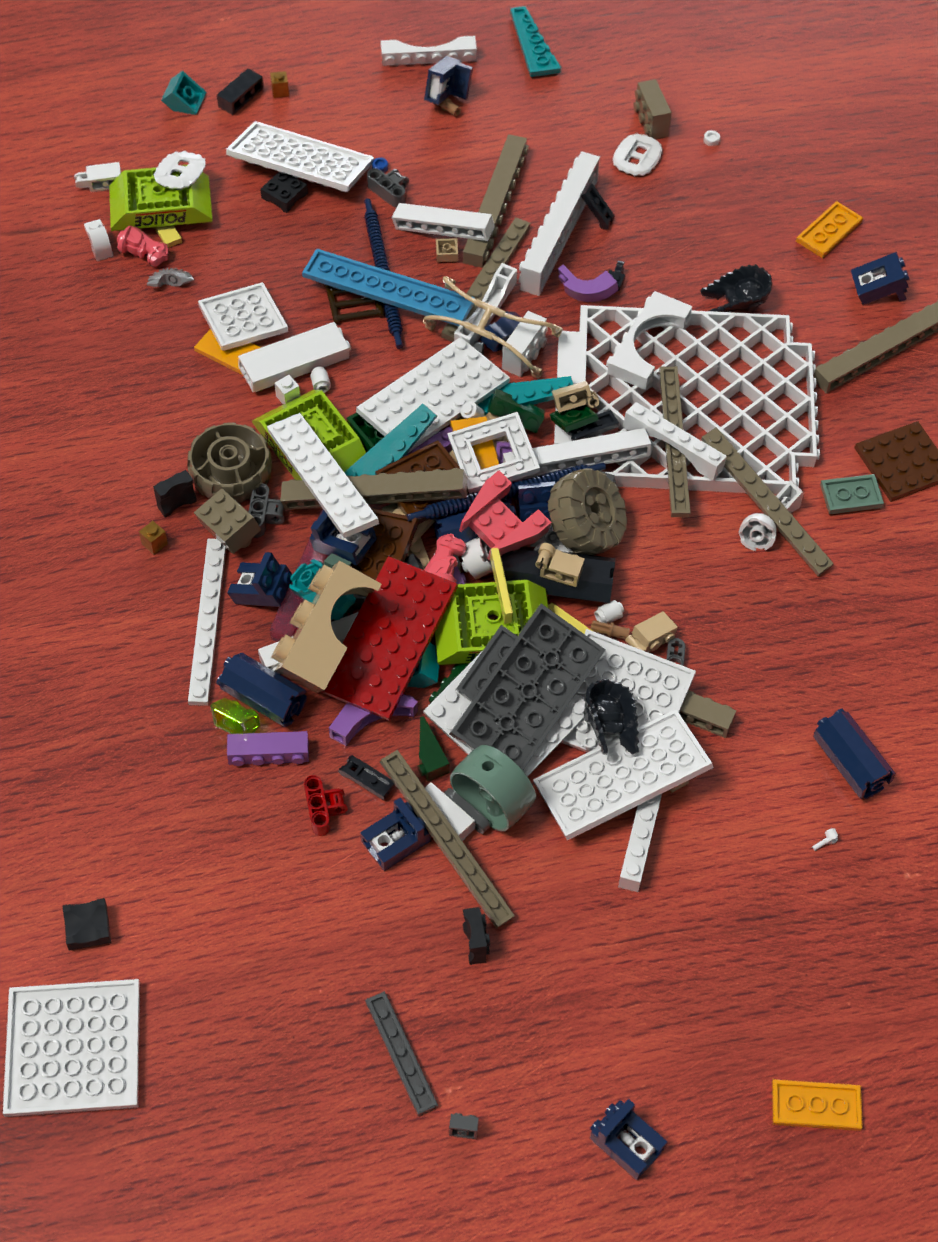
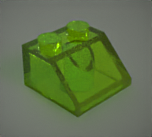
[210,698,260,734]

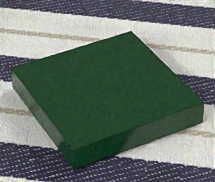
[550,405,598,432]

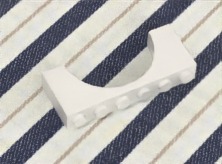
[606,291,692,390]

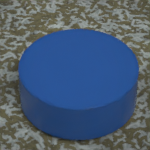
[372,158,388,173]

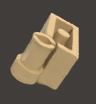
[552,381,599,413]
[535,543,585,587]
[625,611,678,653]

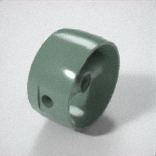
[450,745,536,831]

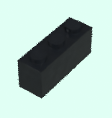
[217,68,264,115]

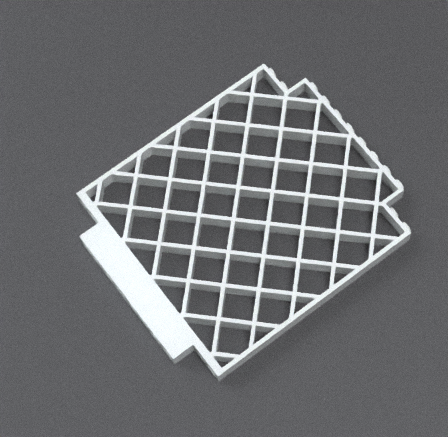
[554,305,820,495]

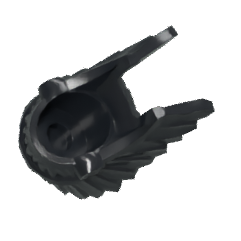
[700,264,772,312]
[584,678,639,755]

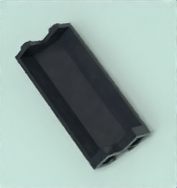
[493,546,615,603]

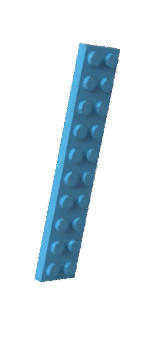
[302,249,475,326]

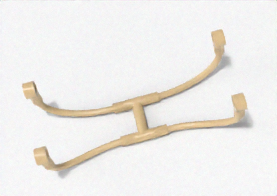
[423,276,563,379]

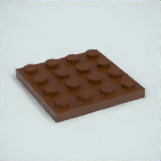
[854,421,938,502]
[375,440,477,524]
[351,508,420,580]

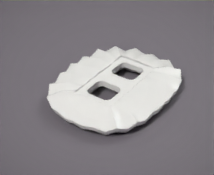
[612,134,663,176]
[154,151,206,190]

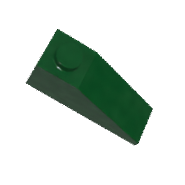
[417,716,450,782]

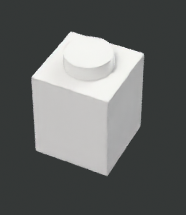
[274,375,300,404]

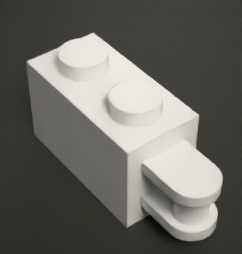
[74,162,121,192]

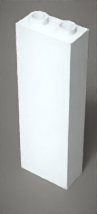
[238,322,351,393]

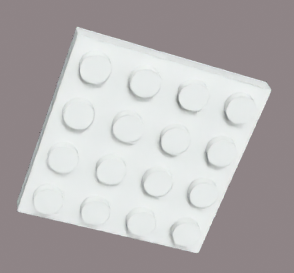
[198,282,288,351]

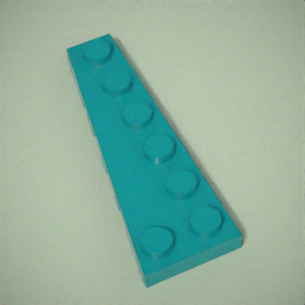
[510,6,561,77]
[478,376,573,416]
[344,403,438,477]

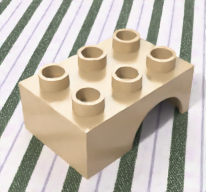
[271,561,382,693]

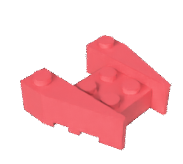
[459,470,552,561]

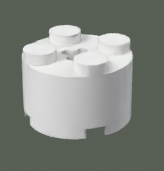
[461,537,493,579]

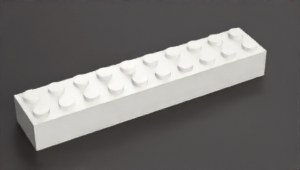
[518,151,600,296]

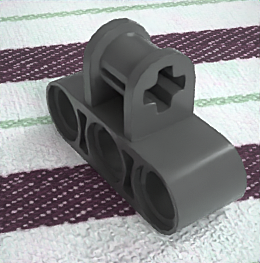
[367,168,409,208]
[248,483,286,538]

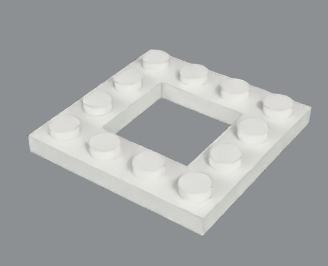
[447,412,540,494]

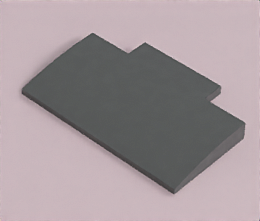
[449,604,606,771]

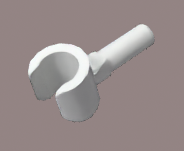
[812,828,838,851]

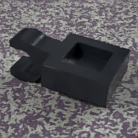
[608,260,625,291]

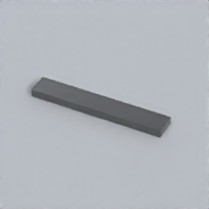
[365,991,438,1117]

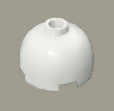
[739,513,776,551]

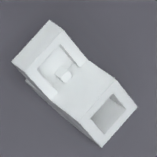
[84,219,113,261]

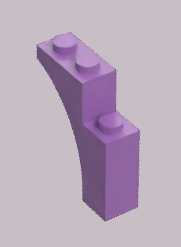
[329,694,418,746]

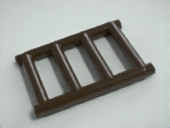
[325,284,385,325]

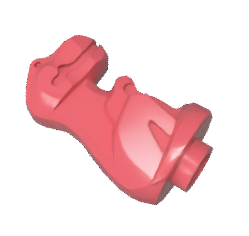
[117,226,168,267]
[425,534,467,583]

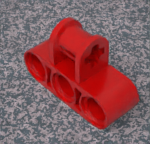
[304,775,348,836]

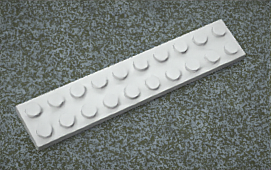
[267,413,379,539]

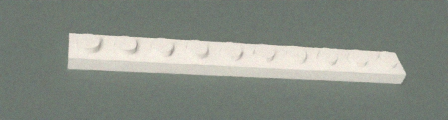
[188,539,226,706]

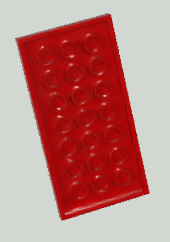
[321,556,458,721]

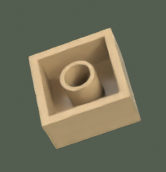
[436,238,458,262]

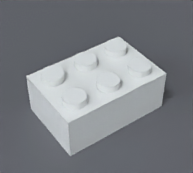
[502,311,548,377]

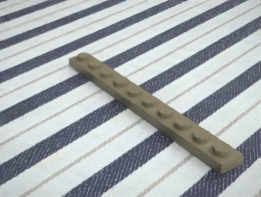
[441,217,531,342]
[659,366,690,517]
[701,427,834,576]
[380,750,515,929]

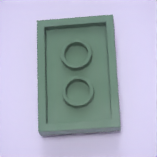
[820,474,884,514]

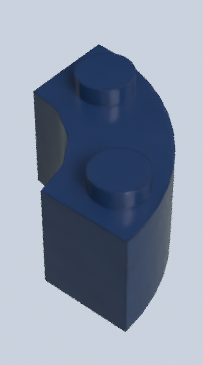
[479,311,522,351]

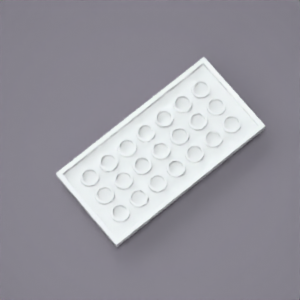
[226,121,374,192]
[356,337,510,454]
[533,709,713,840]

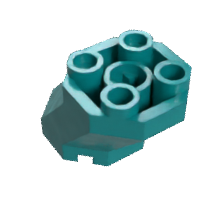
[289,559,356,621]

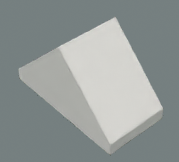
[776,480,804,513]

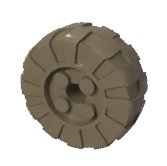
[187,423,272,503]
[548,468,627,555]

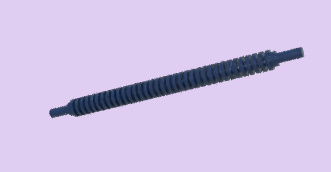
[364,198,403,349]
[406,462,606,522]

